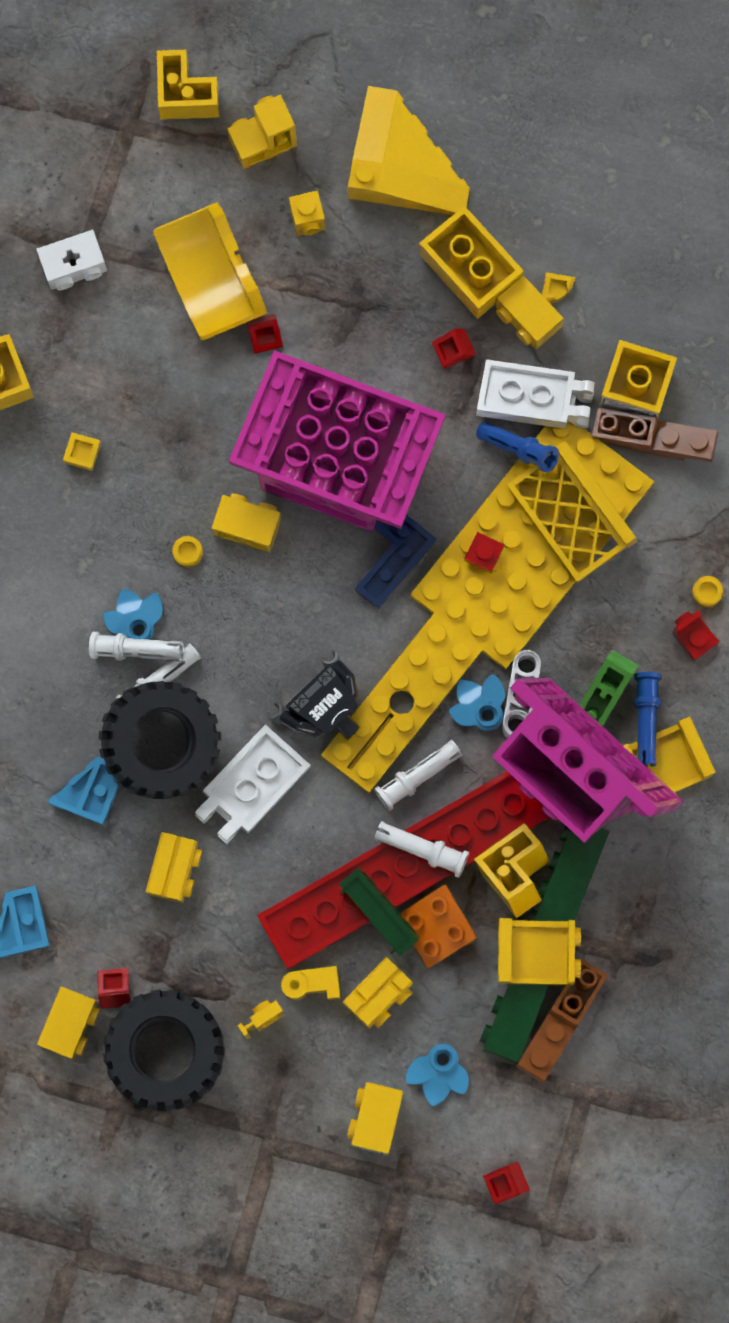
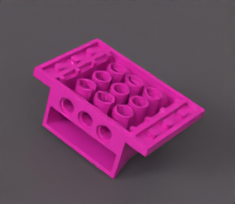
[229,350,446,532]
[492,677,684,843]

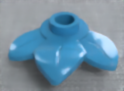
[103,588,163,640]
[449,674,505,731]
[406,1044,469,1106]

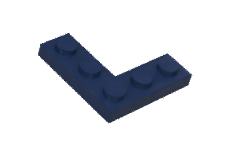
[355,515,436,610]

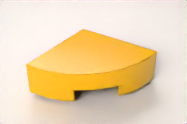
[542,272,575,303]

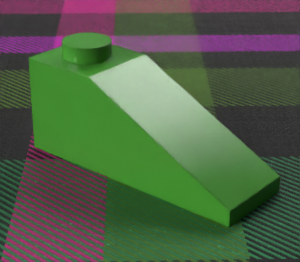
[580,650,639,726]

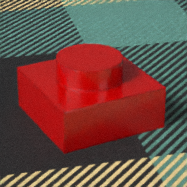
[464,532,505,574]

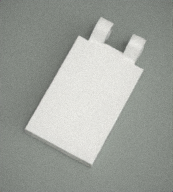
[476,359,595,429]
[195,725,311,845]

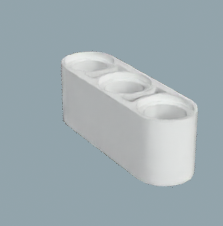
[502,650,541,738]

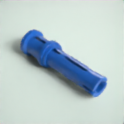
[476,421,559,472]
[634,672,662,767]

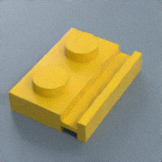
[238,999,285,1040]

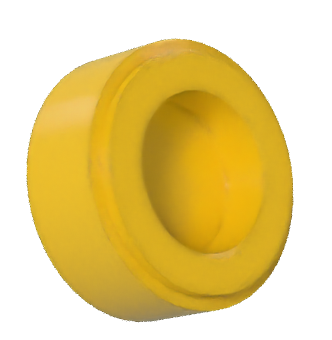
[172,536,203,568]
[692,576,723,608]

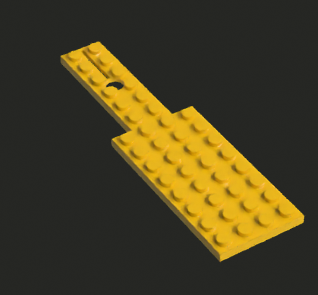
[321,421,654,794]

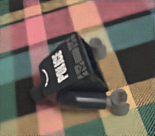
[266,650,360,740]

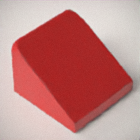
[246,314,283,354]
[432,328,476,369]
[97,968,131,1009]
[483,1162,530,1205]

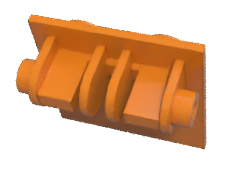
[401,884,478,969]

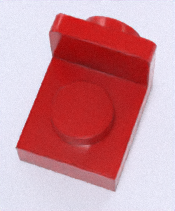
[672,610,719,662]

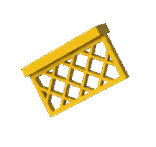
[507,440,638,583]

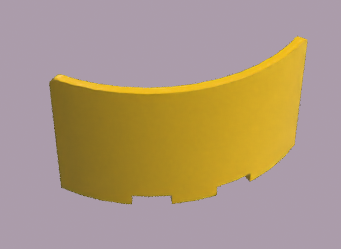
[153,202,268,340]

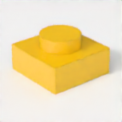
[63,432,101,471]

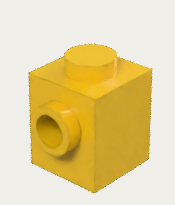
[289,190,325,236]

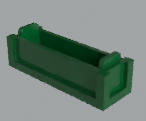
[339,867,421,956]

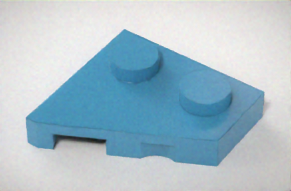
[48,756,120,826]
[0,885,50,959]

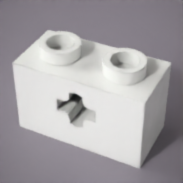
[37,230,107,290]

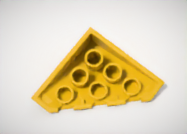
[348,86,470,215]

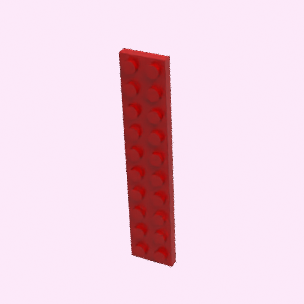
[257,771,550,970]

